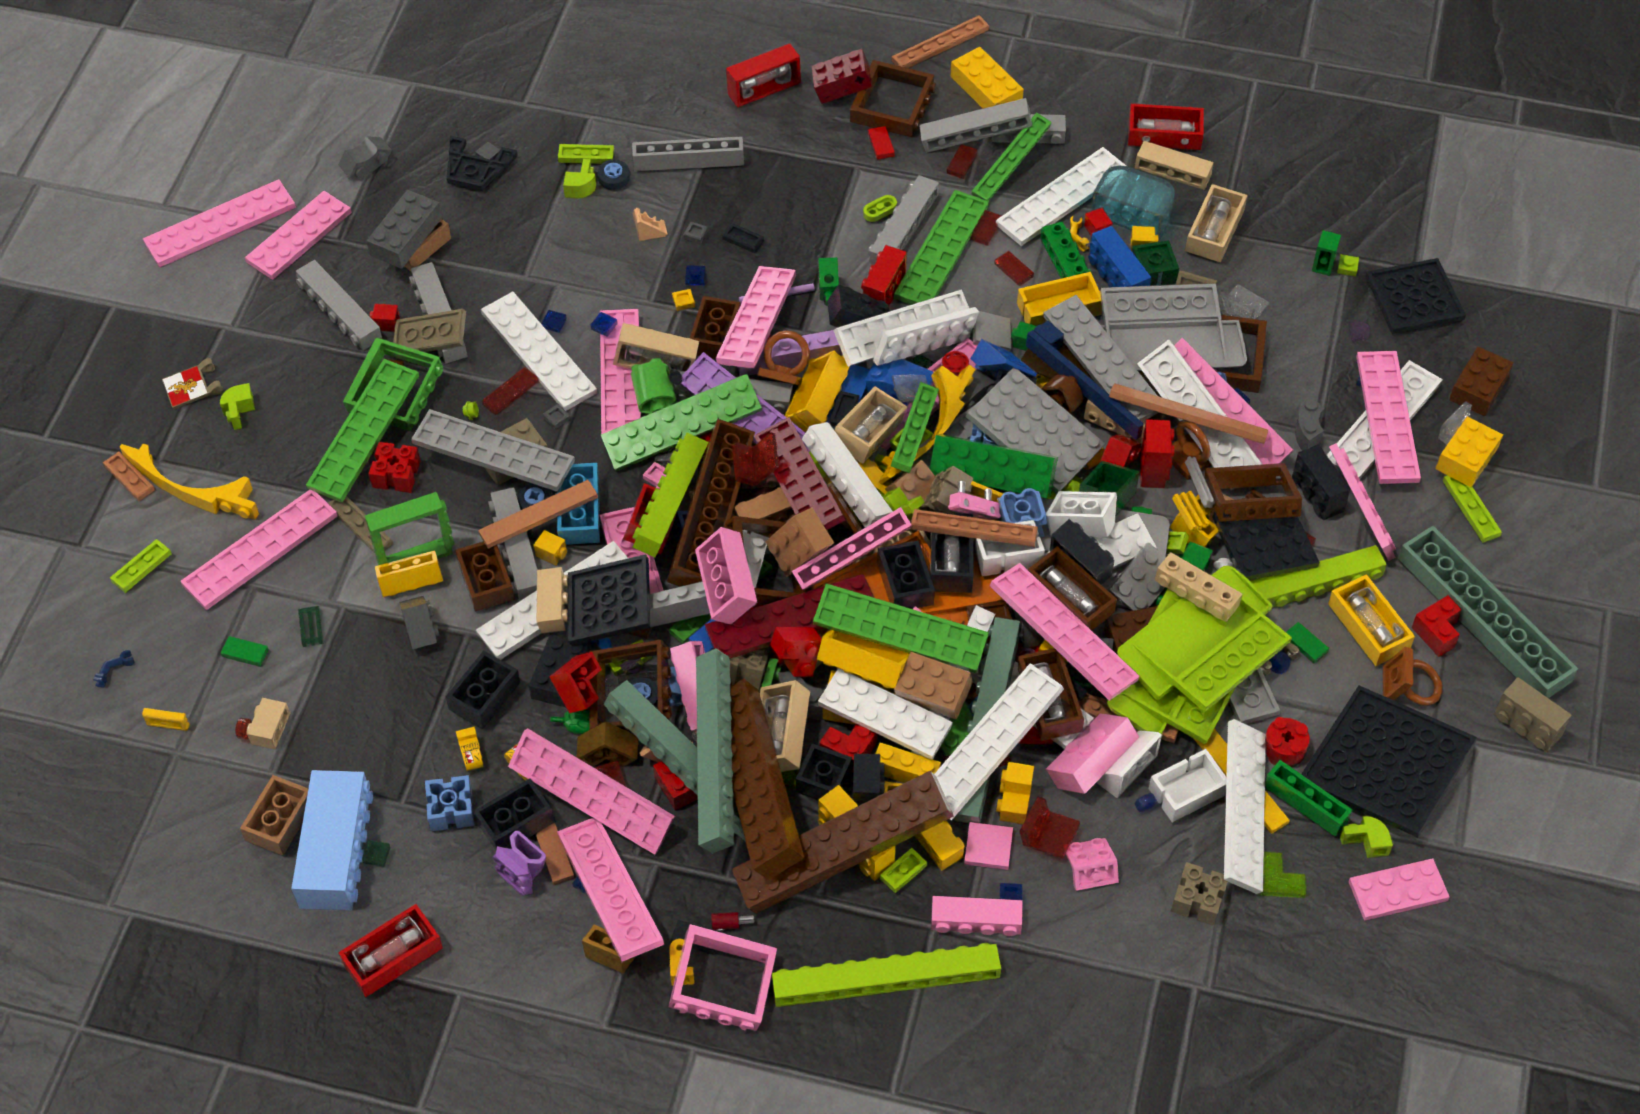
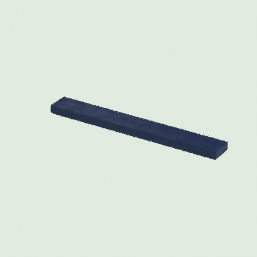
[1026,330,1144,440]

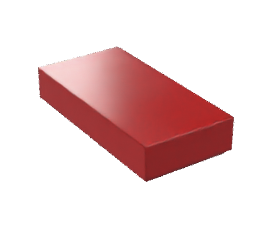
[868,126,895,160]

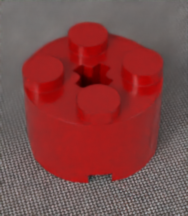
[1265,717,1310,767]

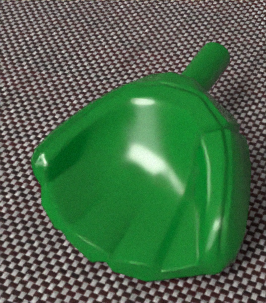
[550,708,590,735]

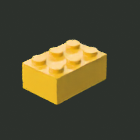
[1435,416,1503,487]

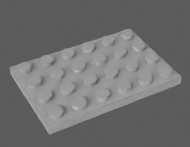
[966,368,1105,495]

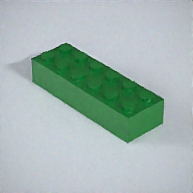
[930,434,1058,498]

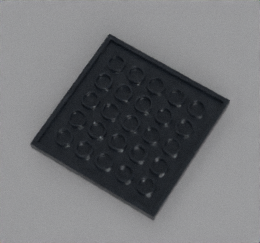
[1301,685,1477,838]

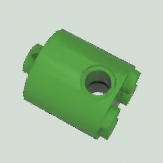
[631,358,677,415]

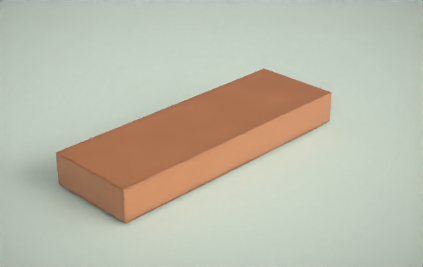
[103,452,155,502]
[535,823,574,885]

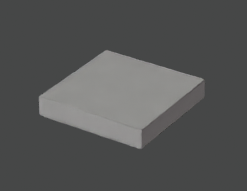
[973,311,1011,351]

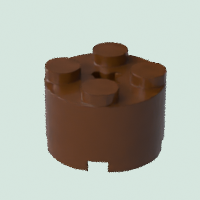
[1041,375,1084,414]

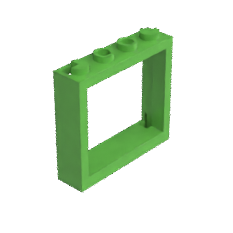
[343,338,443,431]
[365,492,455,565]

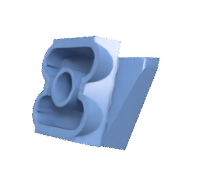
[997,488,1047,537]

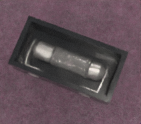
[930,513,973,593]

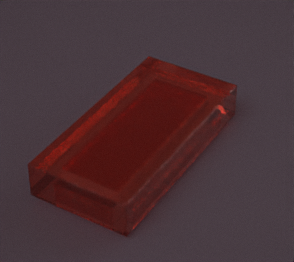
[947,144,978,179]
[970,210,1002,246]
[994,251,1034,286]

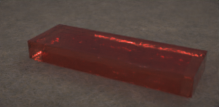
[482,367,539,415]

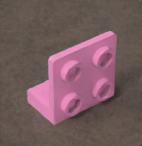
[1063,838,1119,891]

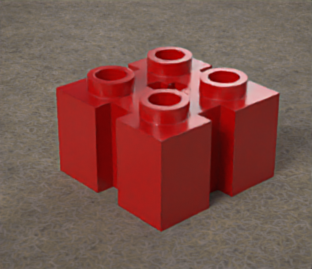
[369,442,421,493]

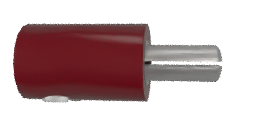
[711,912,754,930]

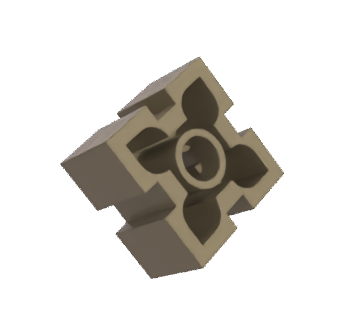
[921,466,973,513]
[730,646,771,690]
[1171,862,1228,926]

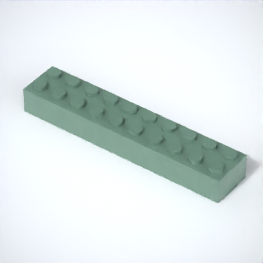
[1398,526,1578,698]

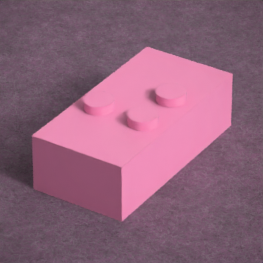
[695,527,757,624]
[1046,713,1139,794]

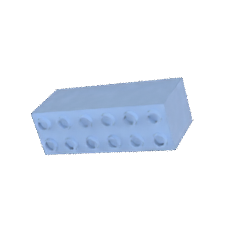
[291,770,373,910]

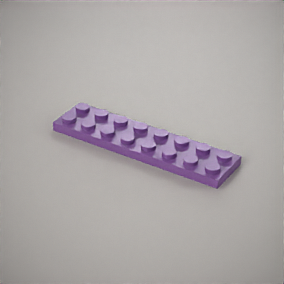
[680,352,811,452]

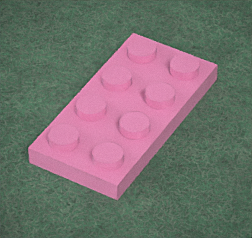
[1348,858,1450,921]

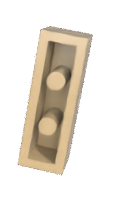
[536,567,568,633]

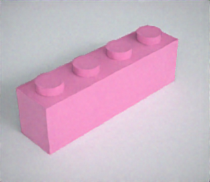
[670,641,705,731]
[931,896,1022,936]

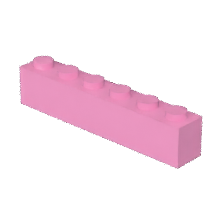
[792,507,912,591]

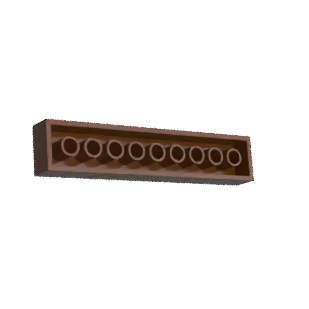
[667,418,755,587]
[730,678,805,880]
[732,771,954,914]

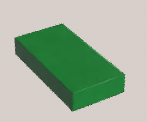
[1286,622,1329,663]
[221,636,269,667]

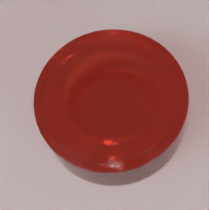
[235,718,252,740]

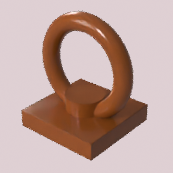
[758,330,810,385]
[1172,420,1212,480]
[1383,647,1443,706]

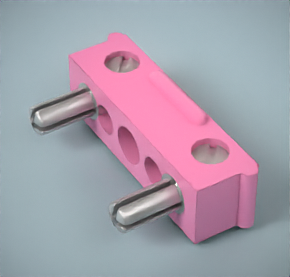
[948,481,1001,520]

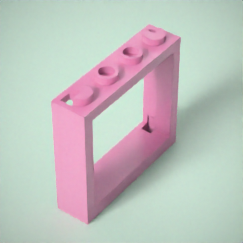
[668,924,777,1031]

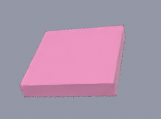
[964,822,1013,870]

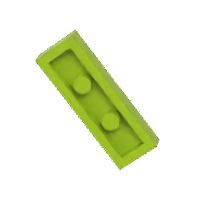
[558,144,615,164]
[110,539,172,593]

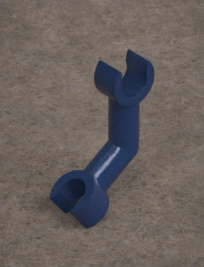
[93,650,134,687]

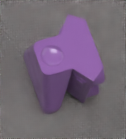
[492,831,546,895]

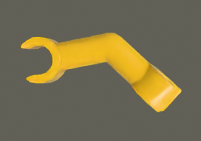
[1070,216,1089,252]

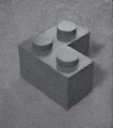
[399,596,439,649]

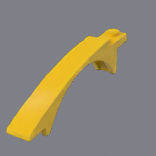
[879,365,976,484]
[120,444,259,520]

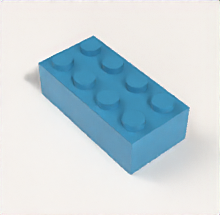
[557,463,600,545]

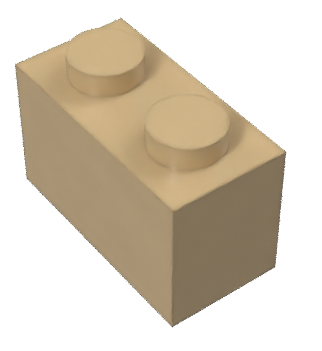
[246,698,290,749]

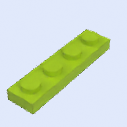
[1443,475,1502,543]

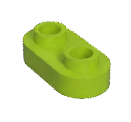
[863,195,897,222]

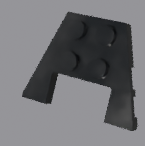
[447,136,518,191]

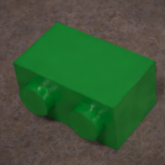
[1312,230,1341,276]

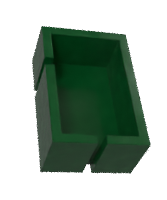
[1079,461,1140,517]

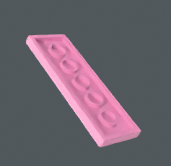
[245,191,352,280]
[1329,443,1396,561]
[599,507,664,594]

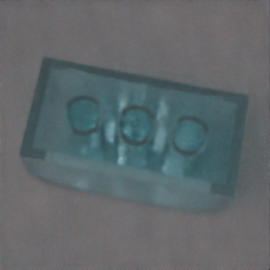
[1091,165,1175,241]

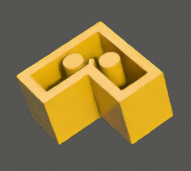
[1169,495,1219,548]
[996,762,1034,825]

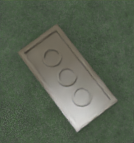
[393,309,466,352]

